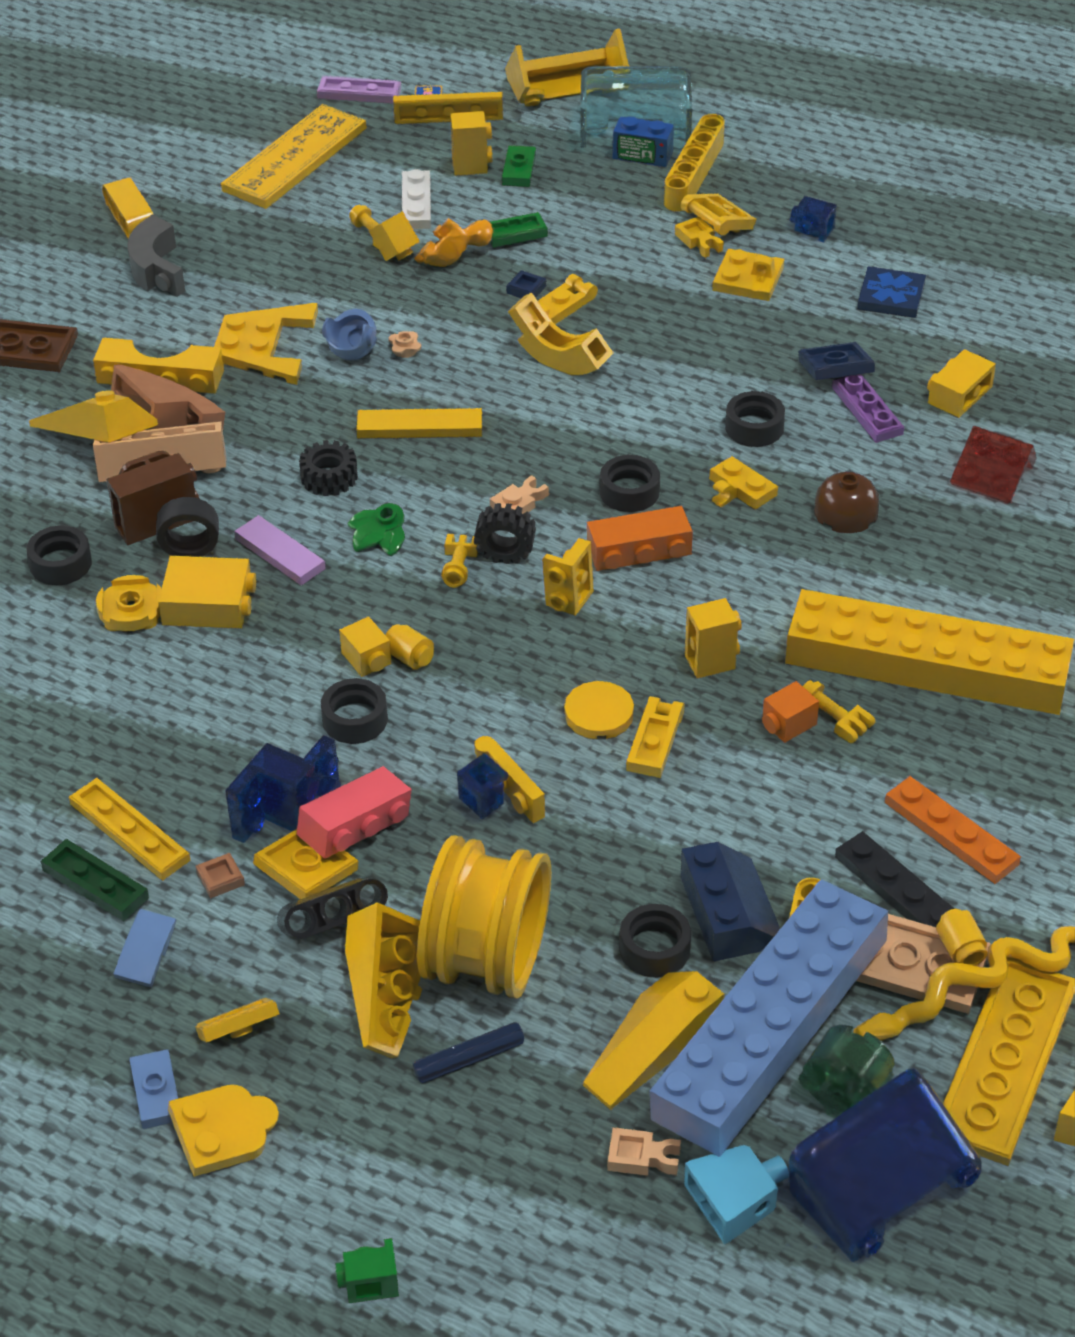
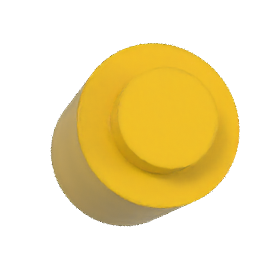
[385,624,434,670]
[936,909,988,966]

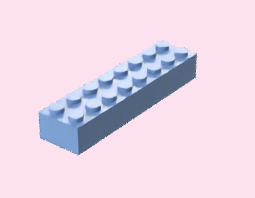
[649,879,888,1157]

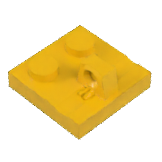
[712,248,784,301]

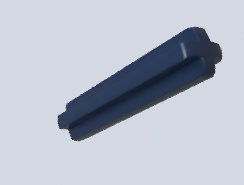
[413,1022,524,1083]

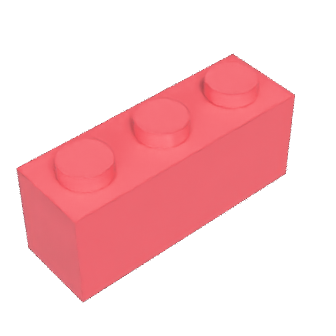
[297,766,412,859]

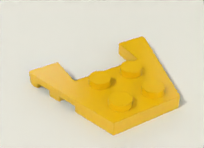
[214,303,318,385]

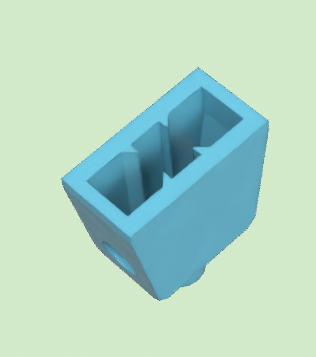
[684,1145,789,1244]

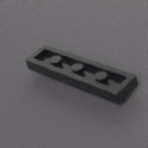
[835,831,955,927]

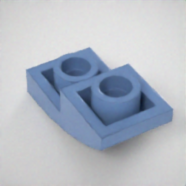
[114,909,177,988]

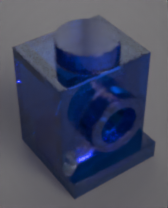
[790,196,837,243]
[457,753,508,819]

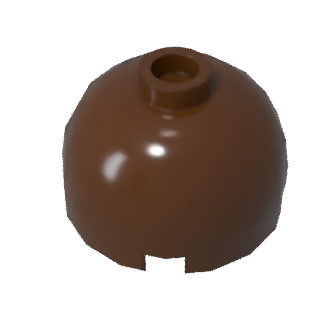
[814,472,879,534]

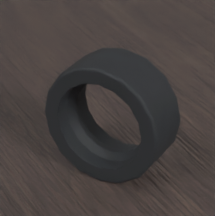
[725,391,785,447]
[599,454,660,512]
[156,497,219,557]
[26,525,92,586]
[320,678,388,744]
[619,903,692,978]

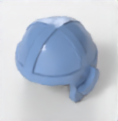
[322,308,377,360]

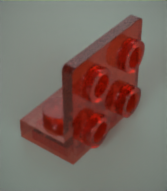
[950,426,1037,503]

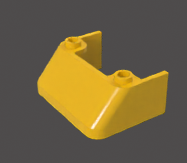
[505,29,630,107]

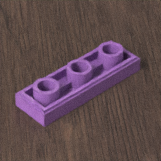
[832,374,904,443]

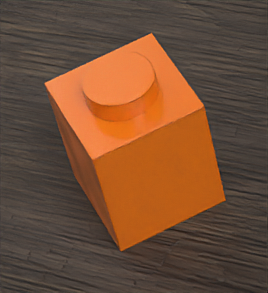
[762,681,819,743]

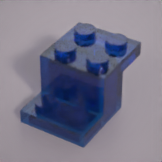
[225,735,341,843]

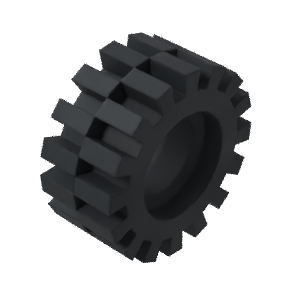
[299,440,358,496]
[474,503,536,564]

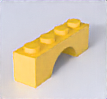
[93,337,224,394]

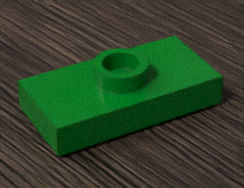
[502,145,536,187]
[490,212,548,247]

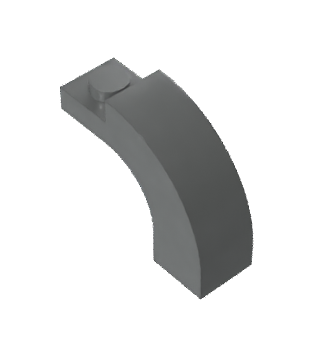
[127,214,185,297]

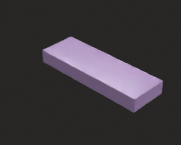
[317,76,401,104]
[234,515,325,585]

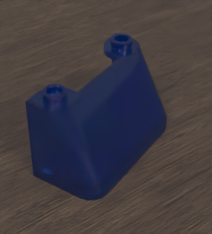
[788,1068,982,1263]

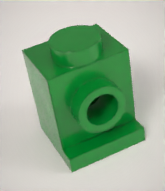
[335,1238,399,1304]

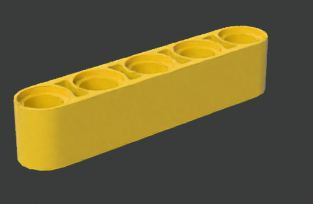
[664,114,725,212]

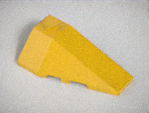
[29,390,158,442]
[345,902,422,1058]
[583,971,725,1110]

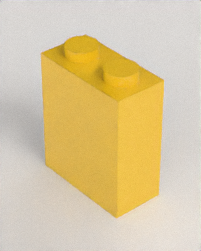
[158,556,256,629]

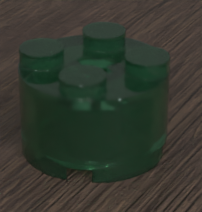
[798,1025,895,1120]

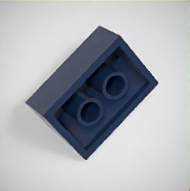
[680,842,780,962]

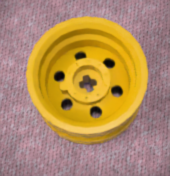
[417,835,551,999]

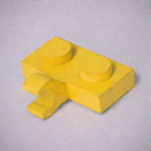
[709,456,778,510]

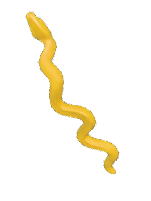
[853,926,1075,1041]

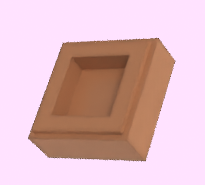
[196,853,245,898]

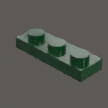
[40,839,149,922]

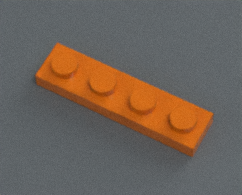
[885,776,1021,884]

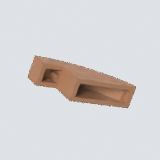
[111,365,225,430]

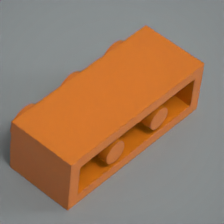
[587,506,693,571]

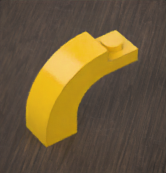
[508,292,613,375]

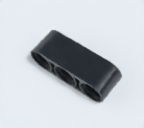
[277,877,388,939]

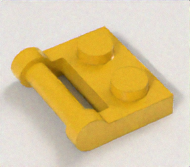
[680,194,757,236]

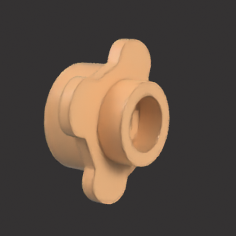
[389,331,421,358]

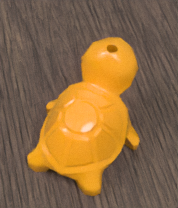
[414,218,493,267]

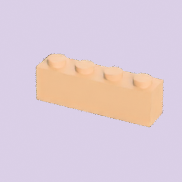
[93,422,227,482]

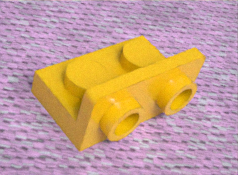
[542,538,594,616]

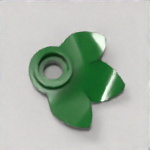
[348,503,405,556]

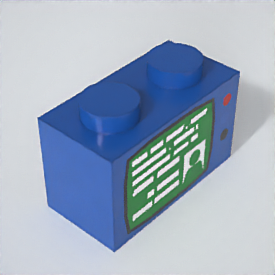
[613,116,674,167]

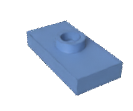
[129,1049,178,1129]

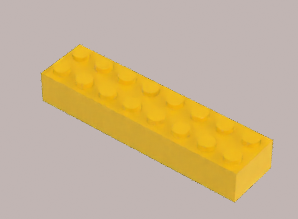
[785,589,1074,715]

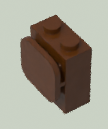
[106,451,200,546]

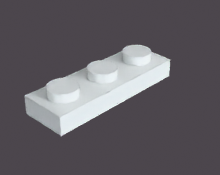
[402,169,431,229]

